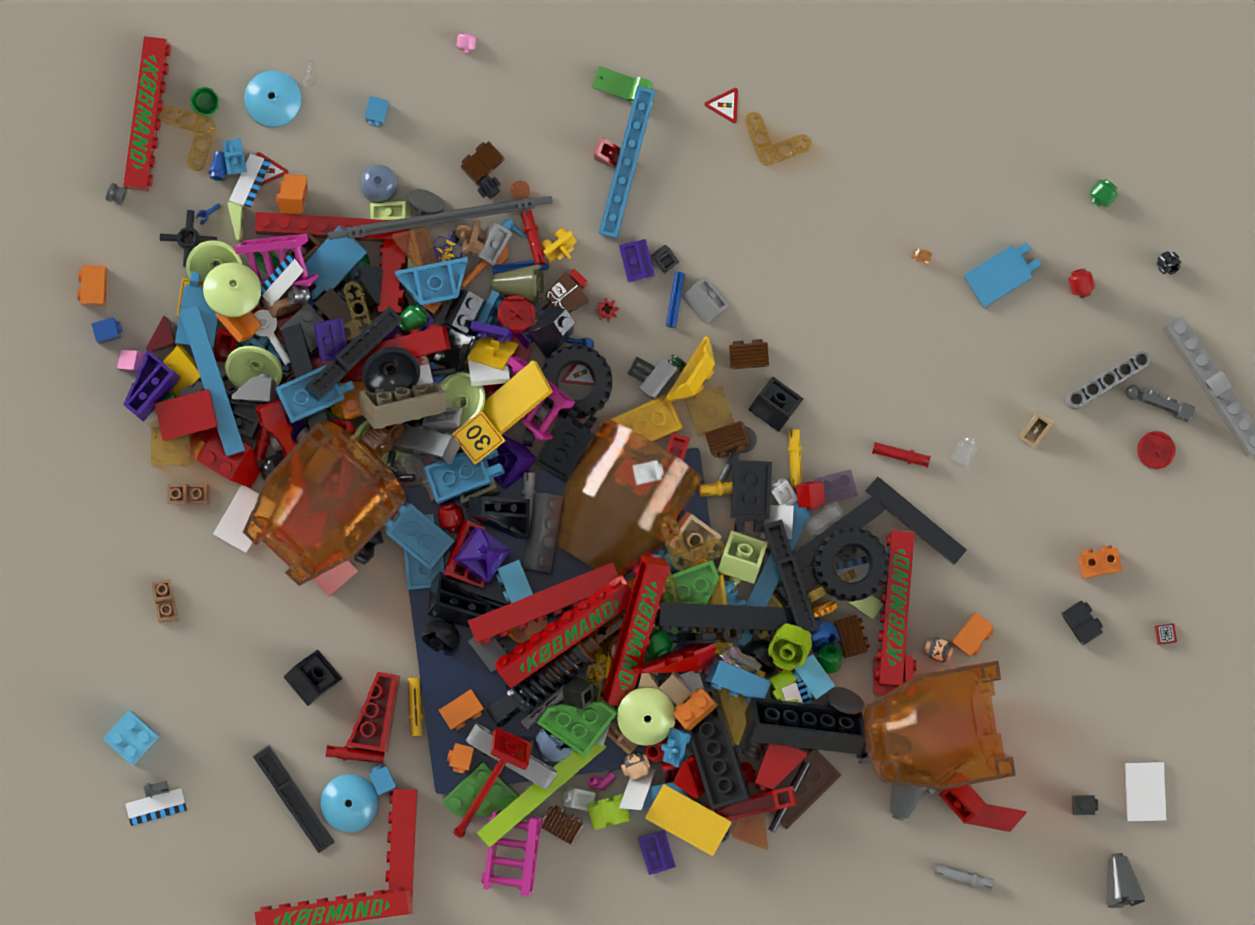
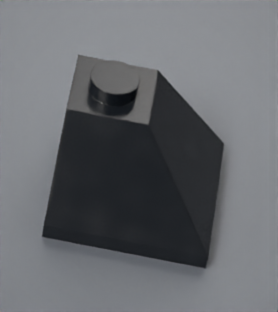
[351,263,383,315]
[528,305,575,359]

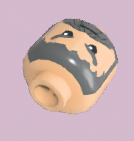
[924,636,954,664]
[621,751,651,780]

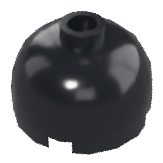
[420,619,459,655]
[737,639,776,676]

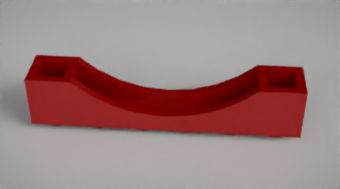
[255,400,313,519]
[704,786,798,821]

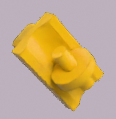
[541,227,577,263]

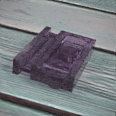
[814,469,858,506]

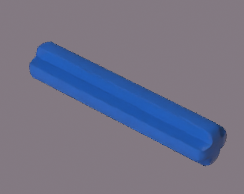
[492,259,549,274]
[666,272,685,328]

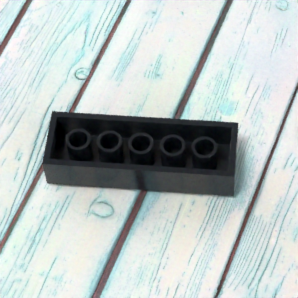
[687,687,752,812]
[745,697,868,754]

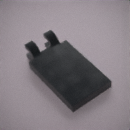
[534,404,598,482]
[730,460,772,533]

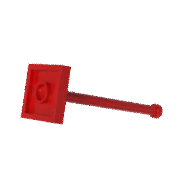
[453,727,531,838]

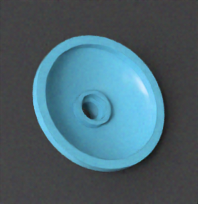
[244,71,302,127]
[321,774,379,833]

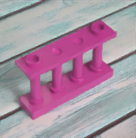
[234,234,319,287]
[487,356,575,440]
[481,810,542,896]

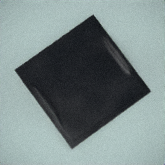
[430,327,476,372]

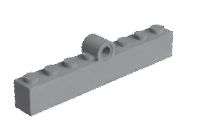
[1163,316,1255,457]

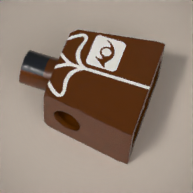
[541,272,589,313]

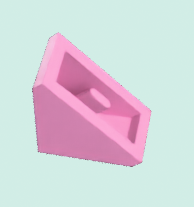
[117,350,159,372]

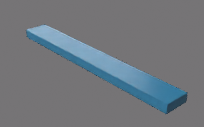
[599,86,656,238]
[179,305,245,457]
[736,502,812,646]

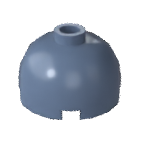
[360,165,398,203]
[535,727,573,762]

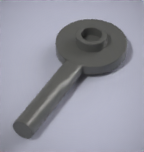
[718,426,757,483]

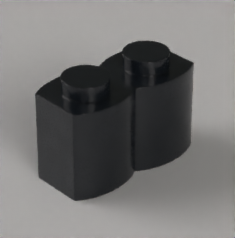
[1061,600,1103,645]

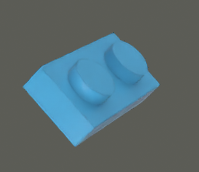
[477,290,504,325]

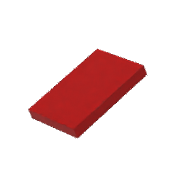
[154,389,219,441]

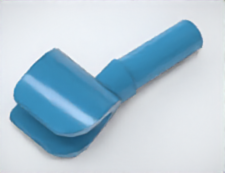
[501,219,527,238]

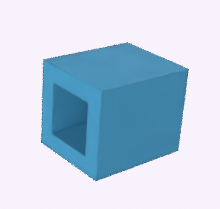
[364,96,390,127]
[369,764,397,796]

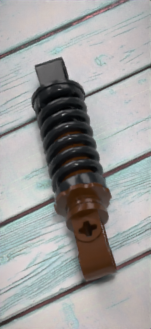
[487,610,626,727]

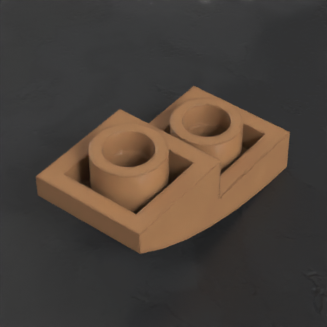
[167,484,209,504]
[152,579,178,623]

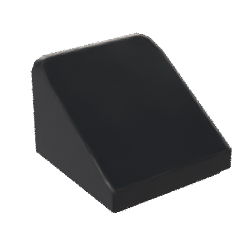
[651,245,679,274]

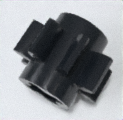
[478,176,501,199]
[1156,251,1181,275]

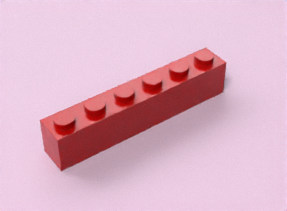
[385,789,418,902]

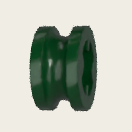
[668,354,686,372]

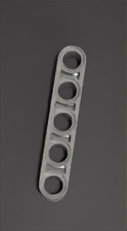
[1066,351,1151,409]
[466,723,558,789]

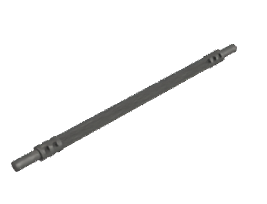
[328,196,553,240]

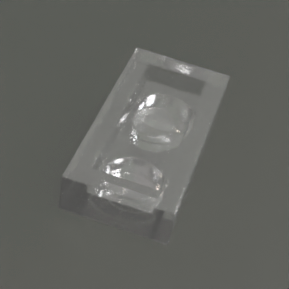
[719,646,762,674]

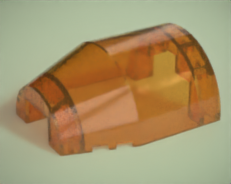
[556,419,703,577]
[242,421,406,586]
[864,660,1016,790]

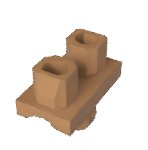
[455,219,486,255]
[607,718,639,755]

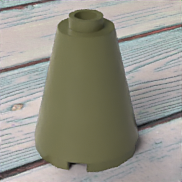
[490,265,544,303]

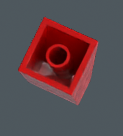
[753,744,807,792]

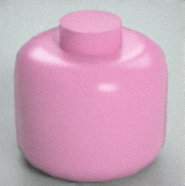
[457,33,476,53]

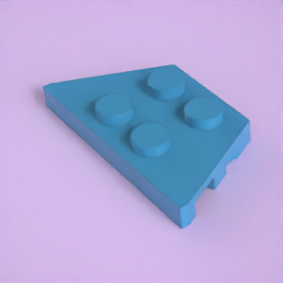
[395,257,468,306]

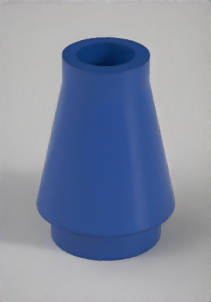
[208,151,227,181]

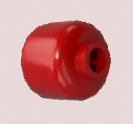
[1068,268,1095,298]
[437,502,464,532]
[644,737,668,763]

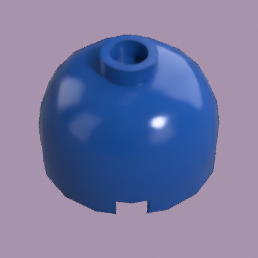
[810,617,840,652]

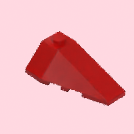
[632,643,717,674]

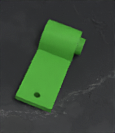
[592,66,653,105]

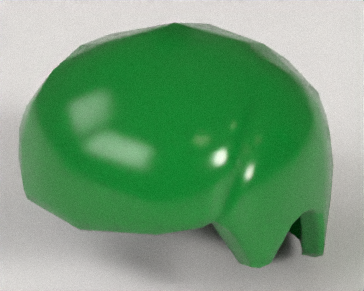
[190,87,219,116]

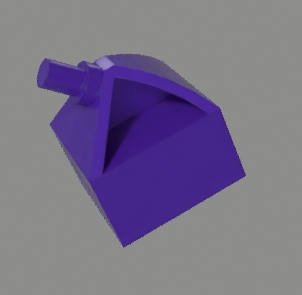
[452,528,511,582]

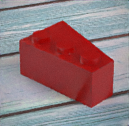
[444,520,485,589]

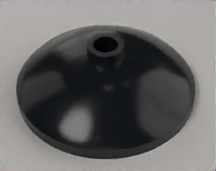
[362,347,420,393]

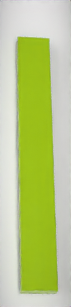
[476,744,606,848]

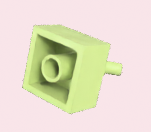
[717,531,767,592]

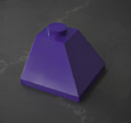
[487,435,536,488]

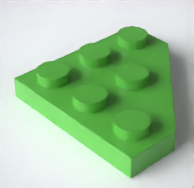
[663,560,720,633]
[537,700,618,757]
[442,761,520,816]

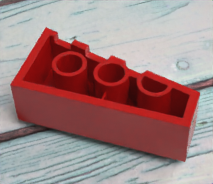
[376,239,408,315]
[346,672,401,752]

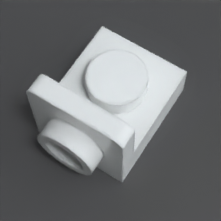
[632,460,664,485]
[771,477,797,506]
[563,787,596,811]

